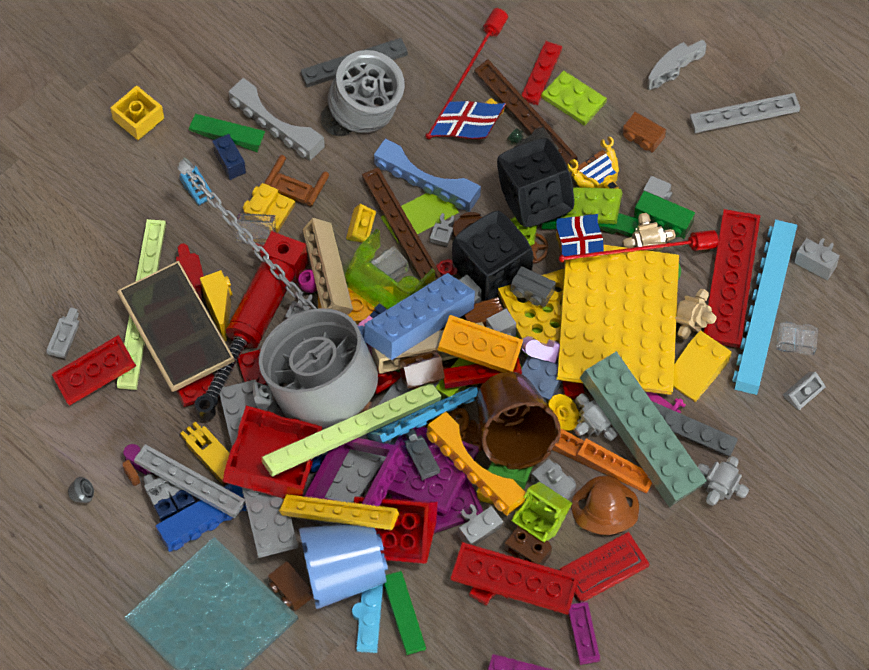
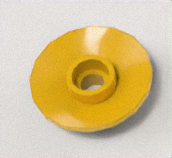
[548,394,579,431]

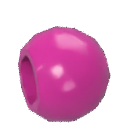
[298,269,317,293]

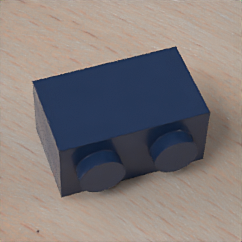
[212,134,246,180]

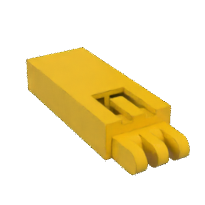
[180,422,230,486]

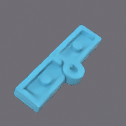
[352,584,383,653]

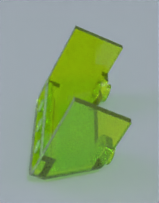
[345,229,435,310]

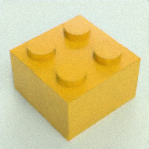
[110,86,164,140]

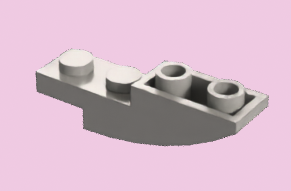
[647,39,707,90]

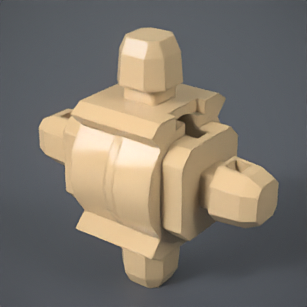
[622,213,676,252]
[674,289,716,340]

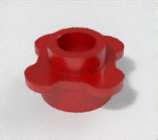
[436,259,457,276]

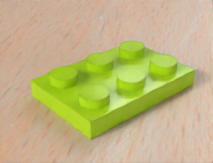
[541,70,607,126]
[561,187,622,224]

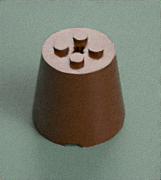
[477,372,561,469]

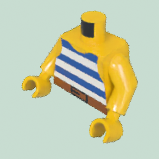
[566,137,619,189]

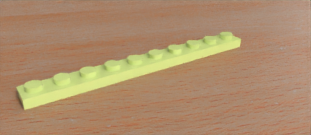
[117,219,166,390]
[262,383,441,476]

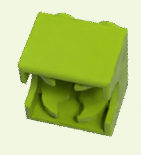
[511,482,572,542]

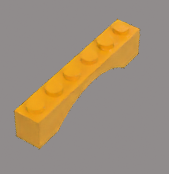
[426,412,526,516]

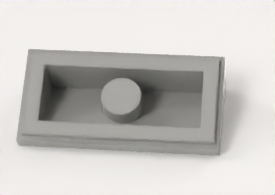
[783,371,826,410]

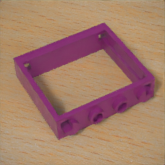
[304,438,404,506]

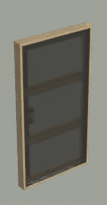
[117,261,235,392]

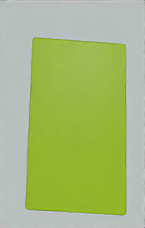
[381,193,459,244]

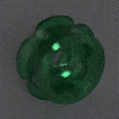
[507,128,524,144]

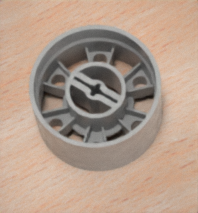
[259,308,378,428]

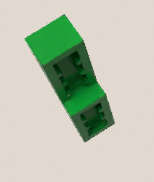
[189,113,265,153]
[383,571,426,655]

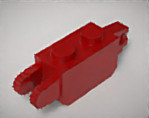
[176,243,204,307]

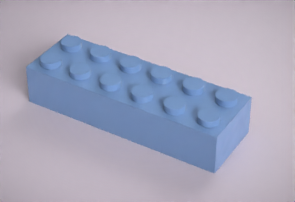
[364,273,475,360]

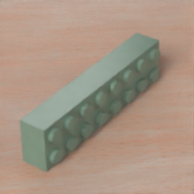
[580,351,707,507]

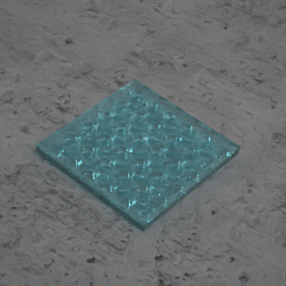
[124,537,298,670]

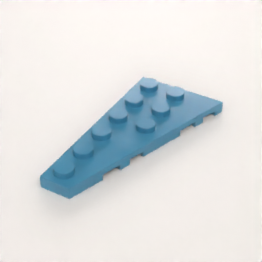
[367,387,478,443]

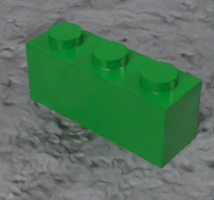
[634,191,695,239]

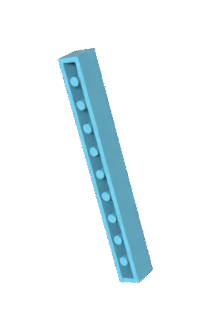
[732,220,797,395]

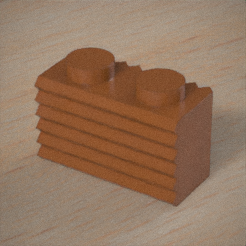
[623,112,666,152]
[462,297,503,327]

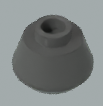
[68,477,94,503]

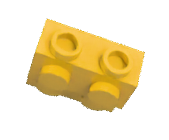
[243,183,295,233]

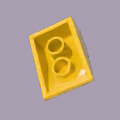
[200,270,233,342]
[673,330,732,402]

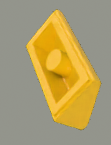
[346,204,376,244]

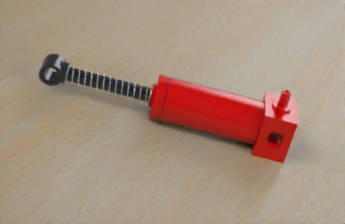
[195,231,308,421]

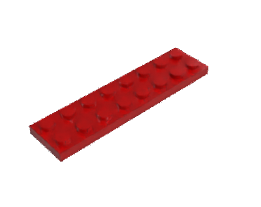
[704,209,761,348]

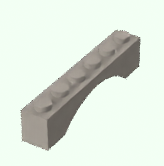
[228,78,325,161]

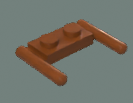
[264,155,329,206]

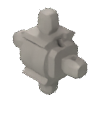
[574,393,618,441]
[698,456,749,506]

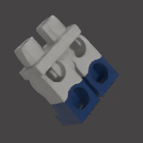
[143,474,195,522]

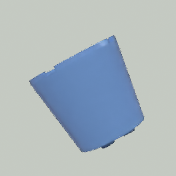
[299,524,388,609]

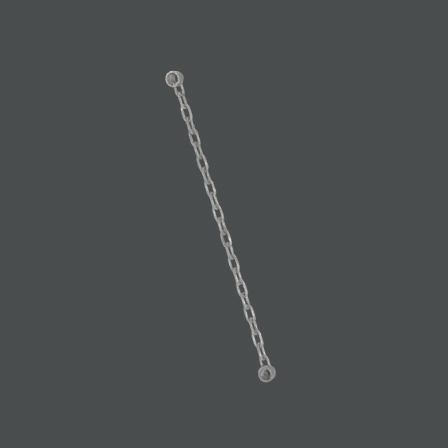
[177,157,317,311]

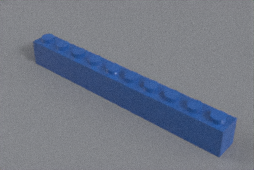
[155,451,328,552]

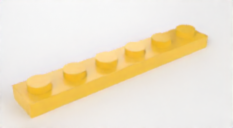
[279,494,399,530]

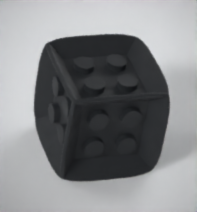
[497,138,575,227]
[452,210,533,301]

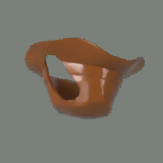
[571,476,639,535]

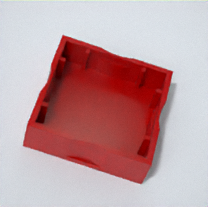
[223,405,323,499]

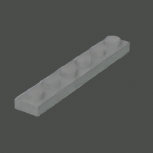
[689,93,800,133]
[134,444,245,518]

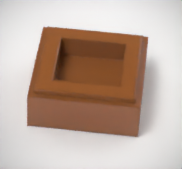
[122,460,140,486]

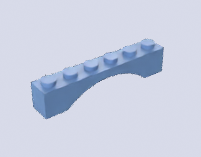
[374,139,481,212]

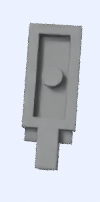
[46,307,79,359]

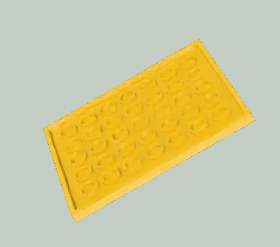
[556,244,679,395]

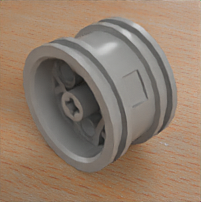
[328,50,405,133]

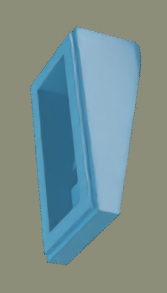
[179,166,214,206]

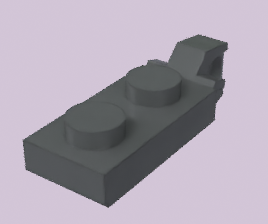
[405,428,440,480]

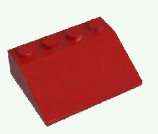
[354,495,438,564]

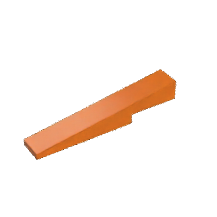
[552,429,652,494]

